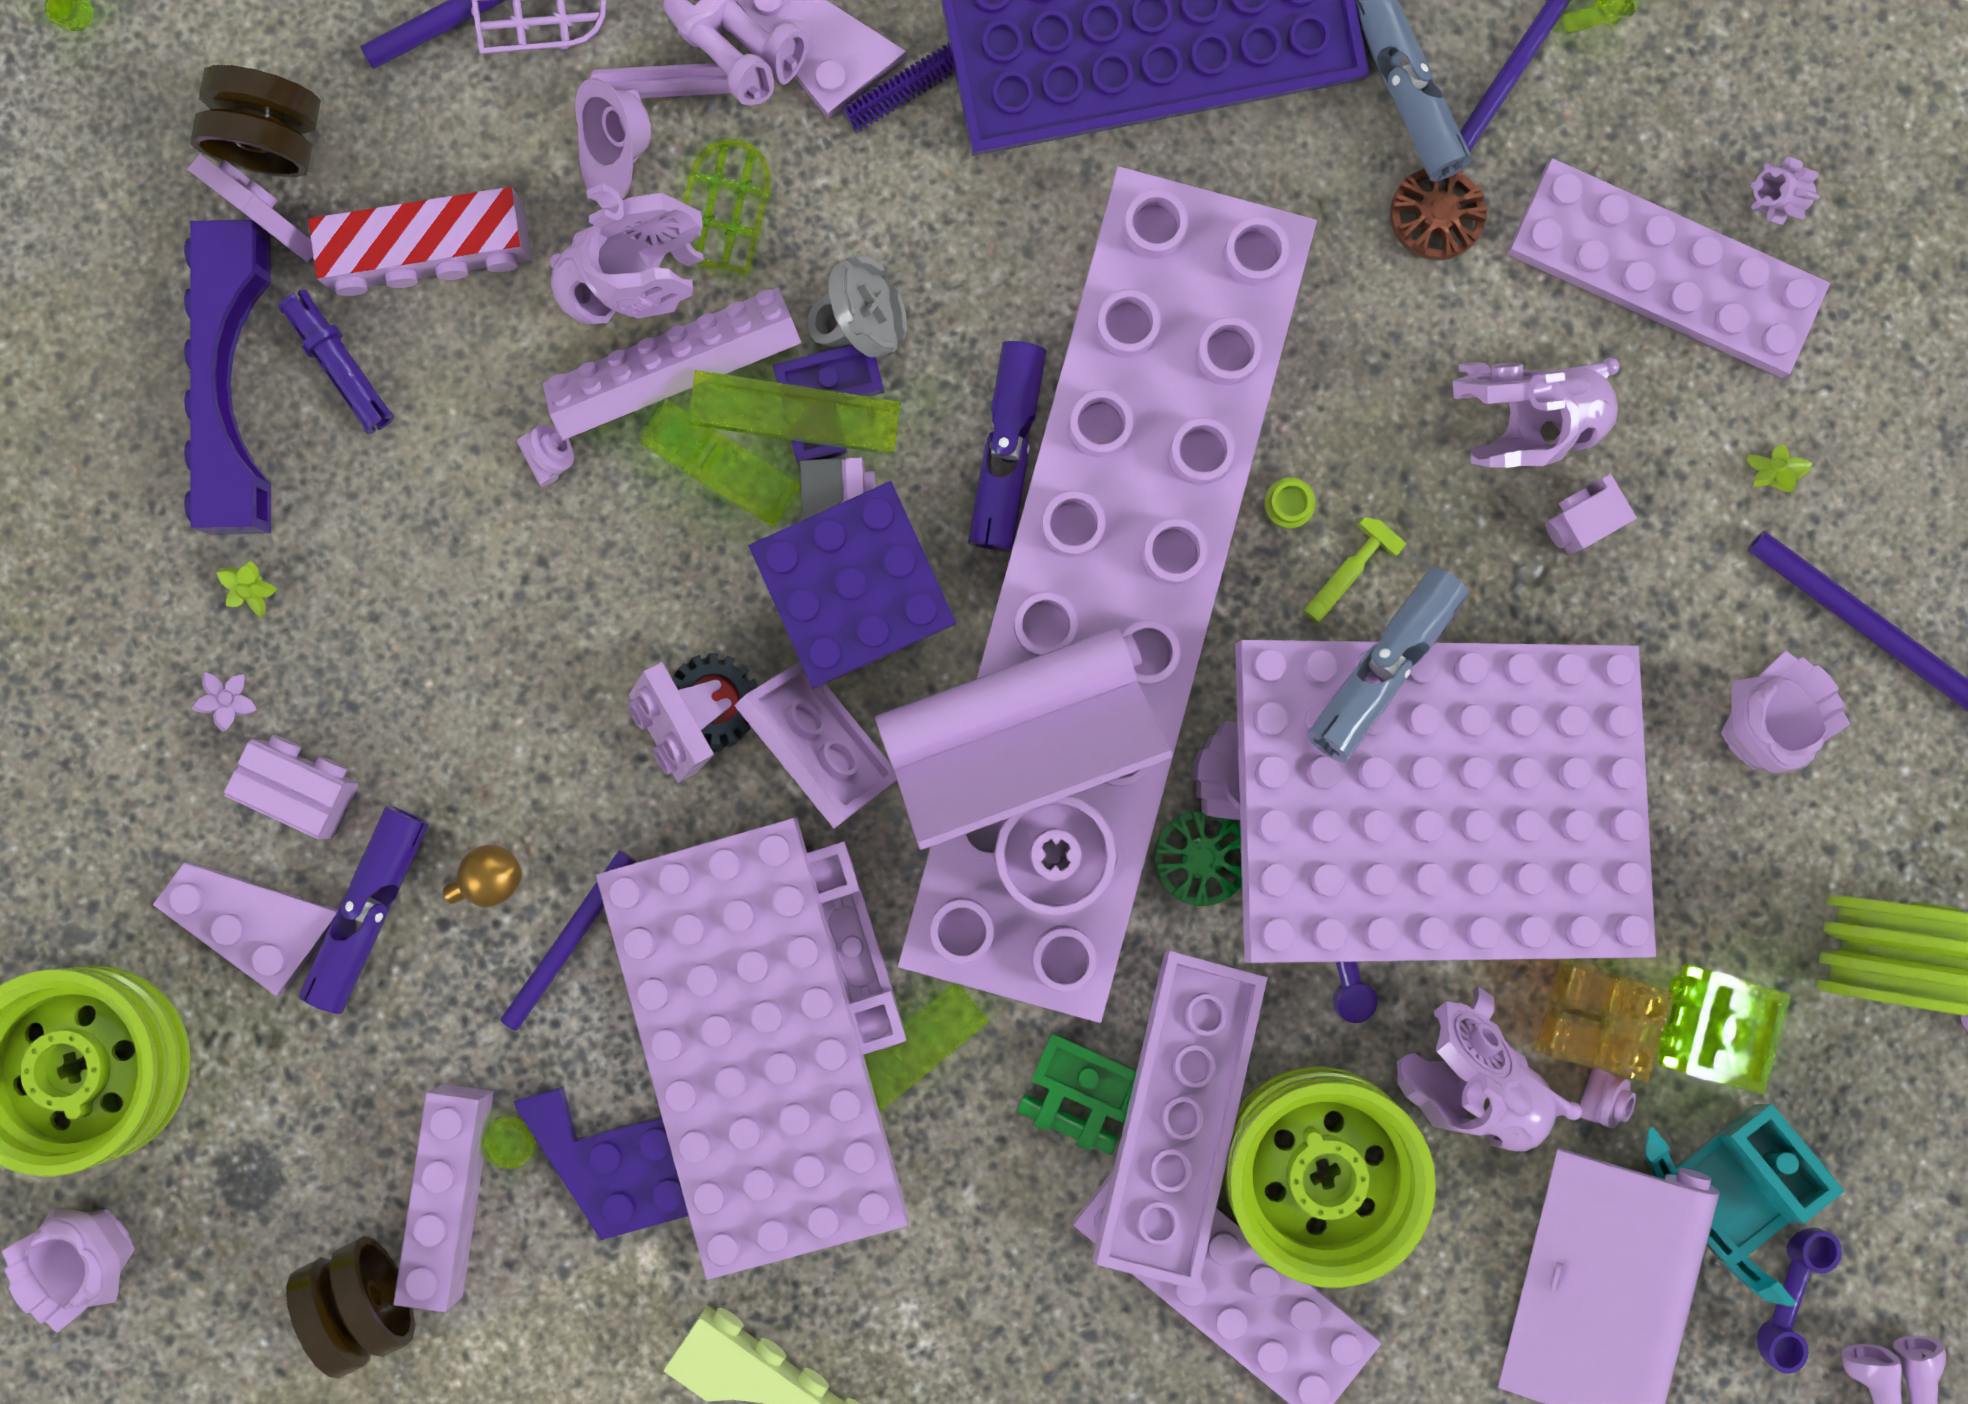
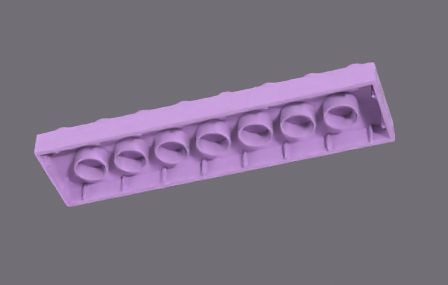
[898,166,1317,1023]

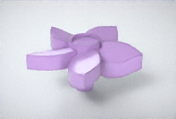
[191,672,257,732]

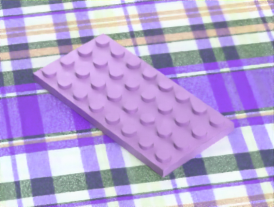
[596,818,910,1280]

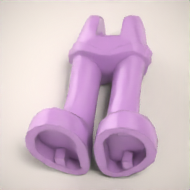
[663,0,809,106]
[1841,1335,1946,1404]

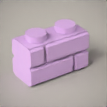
[224,735,358,840]

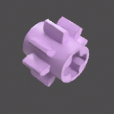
[1750,157,1820,225]

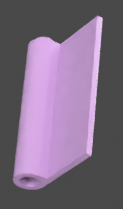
[875,628,1173,850]
[1498,1148,1720,1404]

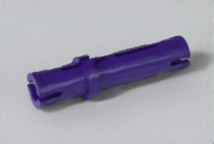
[279,290,395,434]

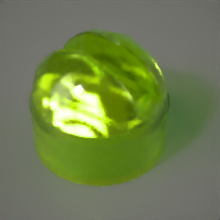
[45,0,94,32]

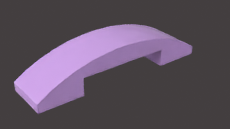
[807,841,907,1055]

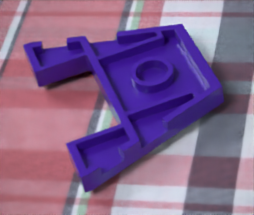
[514,1086,689,1240]

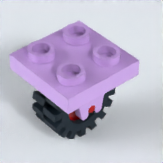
[628,653,758,783]

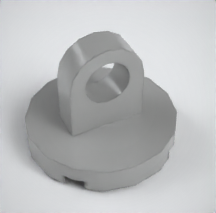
[807,254,907,358]

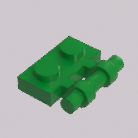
[1016,1031,1137,1155]

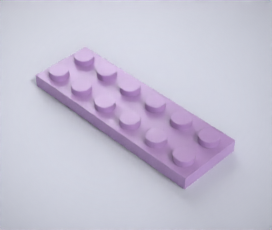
[1506,158,1830,378]
[1092,951,1268,1290]
[1072,1171,1381,1404]

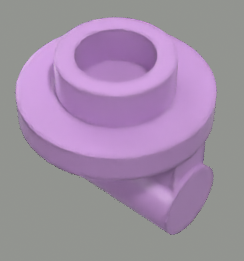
[517,425,574,487]
[1580,1067,1636,1129]

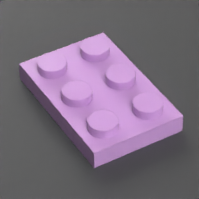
[734,662,897,828]

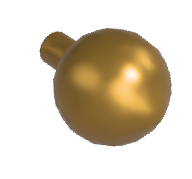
[443,845,522,907]

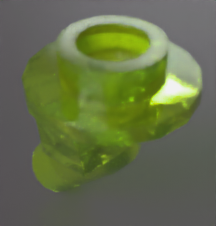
[1563,0,1638,35]

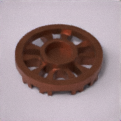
[1390,169,1487,260]

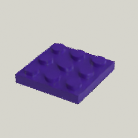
[748,481,956,689]

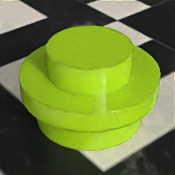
[1264,477,1316,529]

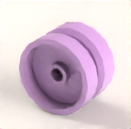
[995,796,1117,916]

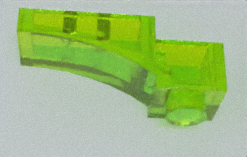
[636,398,801,528]

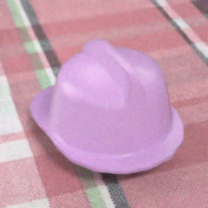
[575,78,651,199]

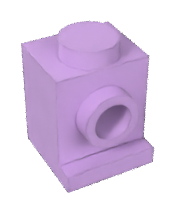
[1545,474,1637,555]

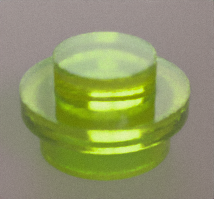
[483,1116,536,1169]

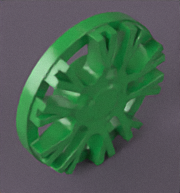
[1154,810,1242,906]

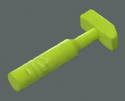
[1303,517,1407,624]

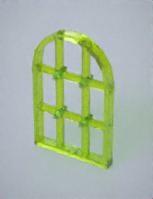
[670,139,771,276]

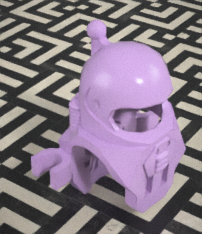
[550,183,704,325]
[1453,358,1620,467]
[1397,986,1582,1151]

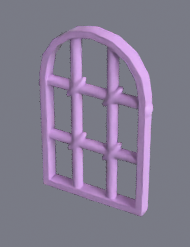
[471,0,606,54]

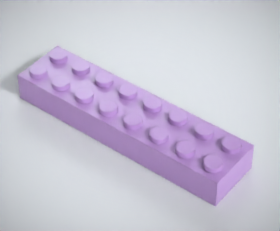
[543,287,801,440]

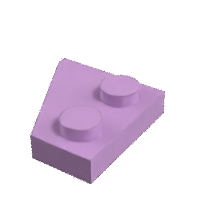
[187,154,313,263]

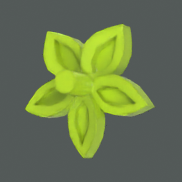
[1747,443,1813,493]
[216,560,278,618]

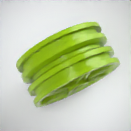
[1815,895,1968,1016]
[0,966,191,1176]
[1222,1066,1436,1288]

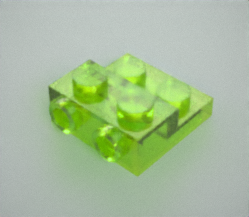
[1655,964,1791,1095]

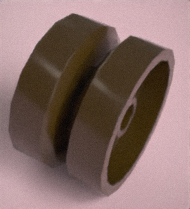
[191,65,321,177]
[286,1236,415,1379]

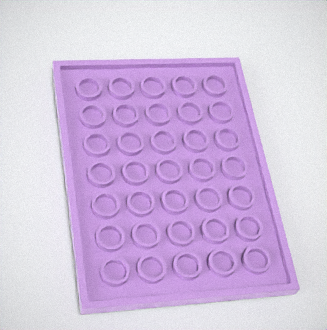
[1235,640,1656,963]

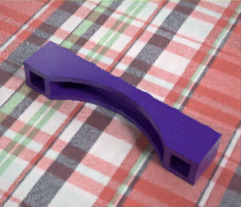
[184,220,271,535]

